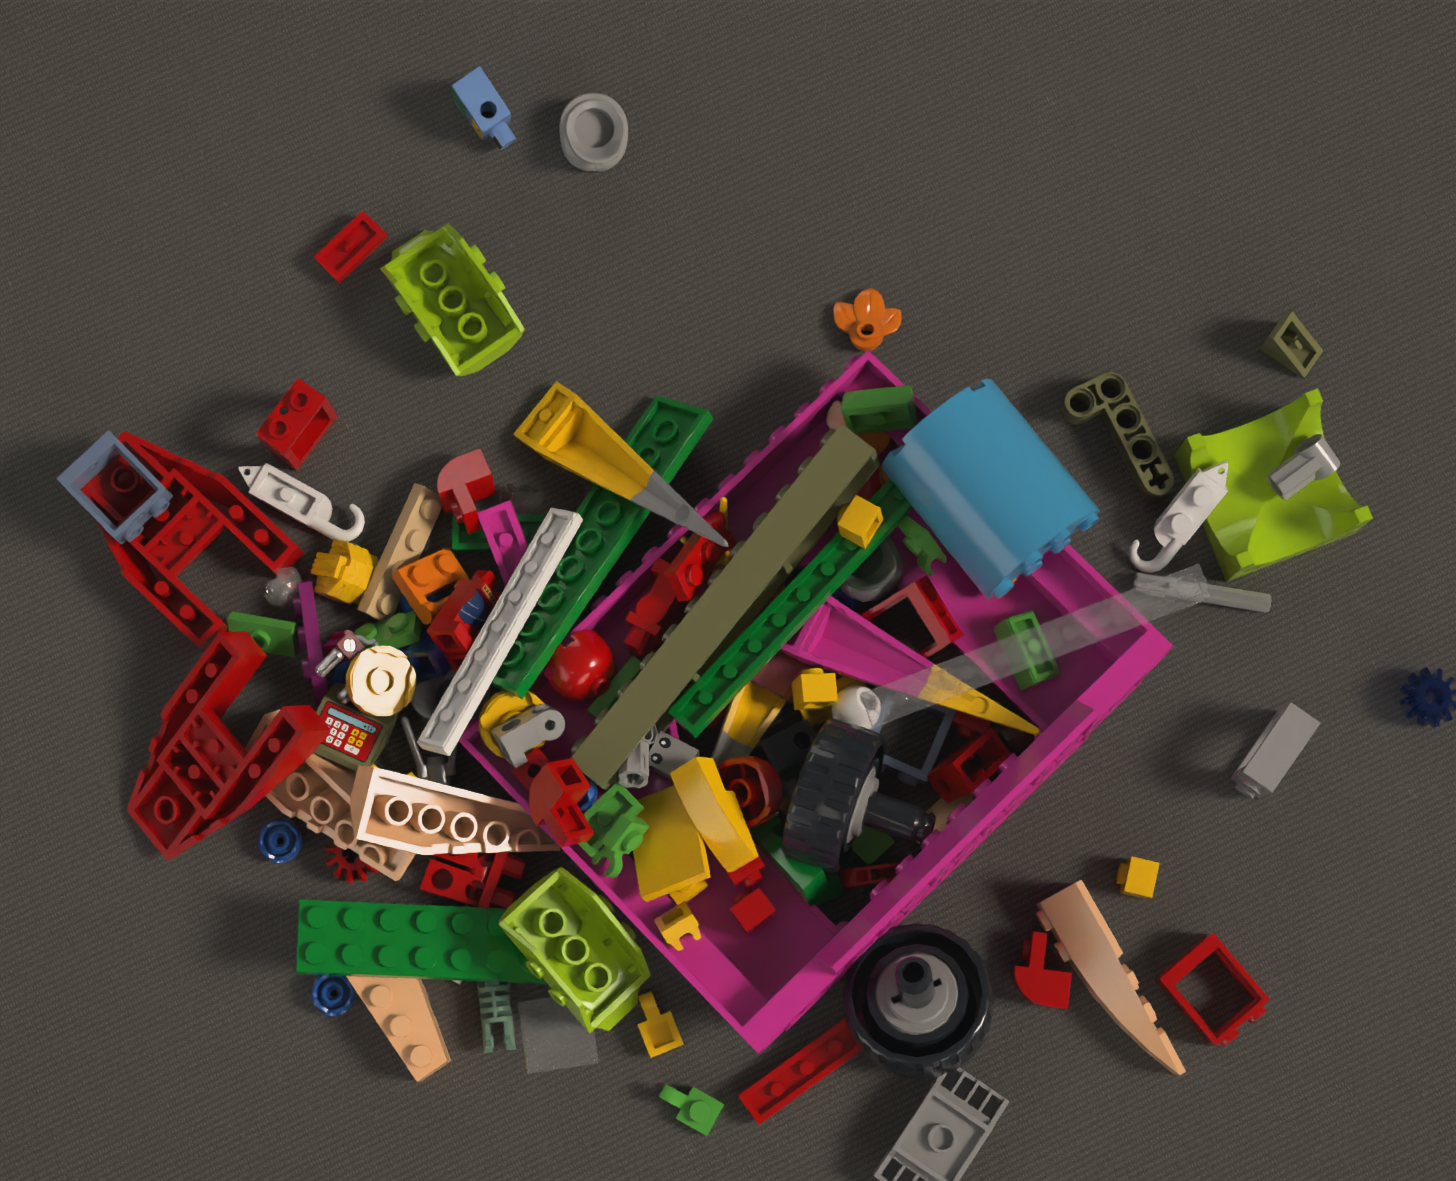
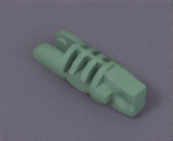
[477,981,516,1053]

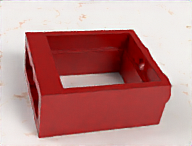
[255,378,338,471]
[860,575,963,658]
[1154,933,1270,1047]

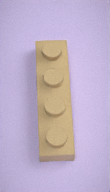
[357,483,442,622]

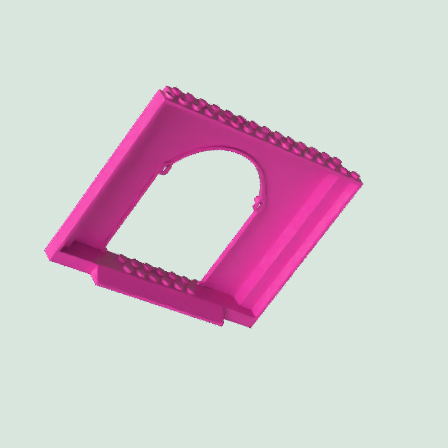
[459,350,1173,1055]

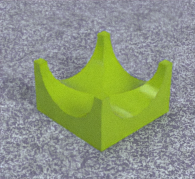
[1174,388,1373,582]

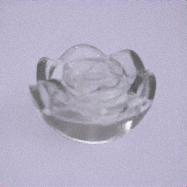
[263,566,302,606]

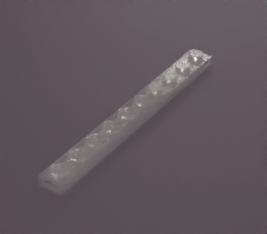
[860,564,1212,728]

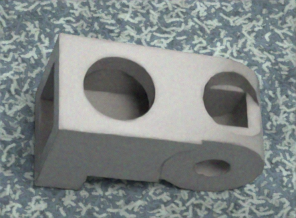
[491,704,565,768]

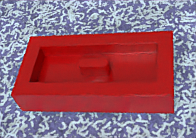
[314,210,388,284]

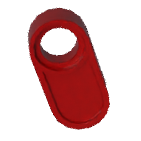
[837,862,901,888]

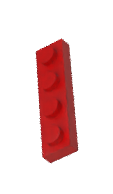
[738,1014,869,1125]

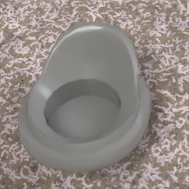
[559,93,628,172]

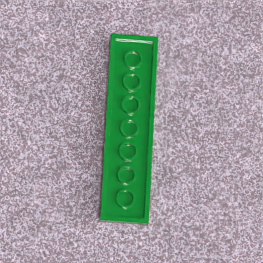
[295,900,548,984]

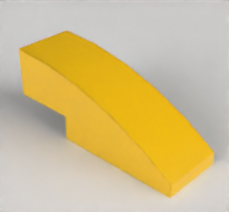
[670,757,759,872]

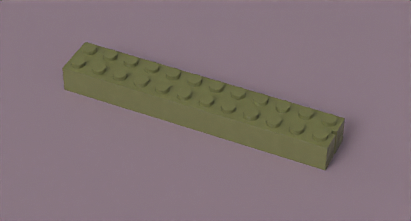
[571,423,881,791]

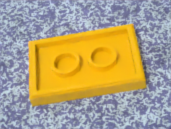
[633,785,711,902]

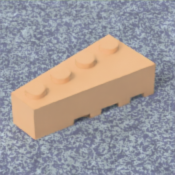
[346,976,451,1082]

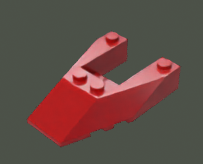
[81,430,305,652]
[127,631,331,860]

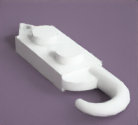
[1129,460,1228,573]
[238,463,365,541]

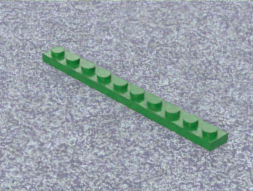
[668,479,914,739]

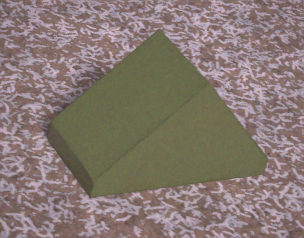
[1259,310,1323,378]

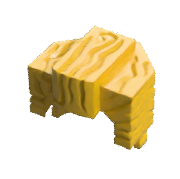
[311,539,379,605]

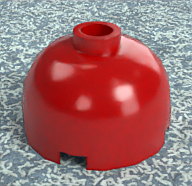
[544,629,616,702]
[717,756,783,828]

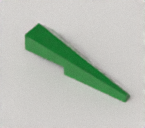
[748,815,845,906]

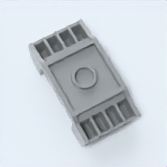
[874,1068,1010,1181]

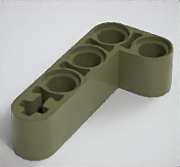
[1061,372,1174,502]

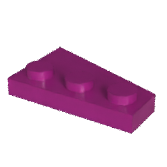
[293,581,328,707]

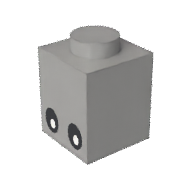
[649,731,700,781]

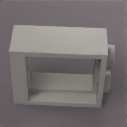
[1230,702,1321,799]

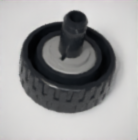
[782,718,936,874]
[843,923,993,1079]

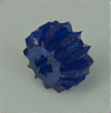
[1399,667,1456,728]

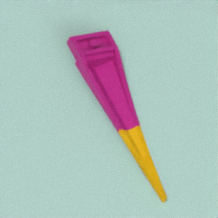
[779,596,1041,735]

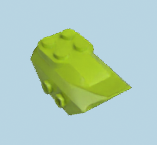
[380,223,525,376]
[499,867,651,1034]

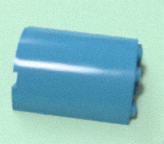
[882,379,1100,600]

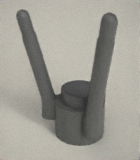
[401,717,458,785]

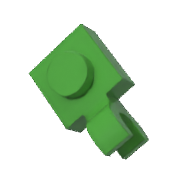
[897,515,947,576]
[592,813,650,878]
[659,1083,724,1136]

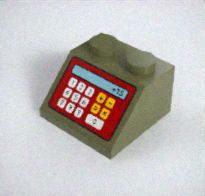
[314,682,399,772]

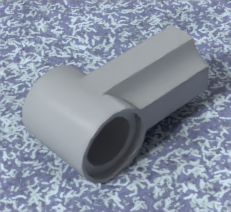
[1266,434,1341,501]
[618,724,658,788]

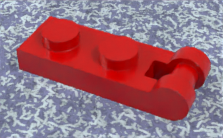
[664,511,736,601]

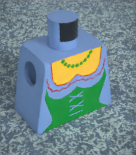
[451,66,517,150]

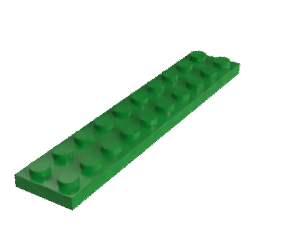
[490,395,714,699]

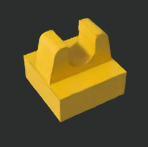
[654,901,701,951]

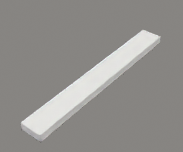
[416,507,583,756]

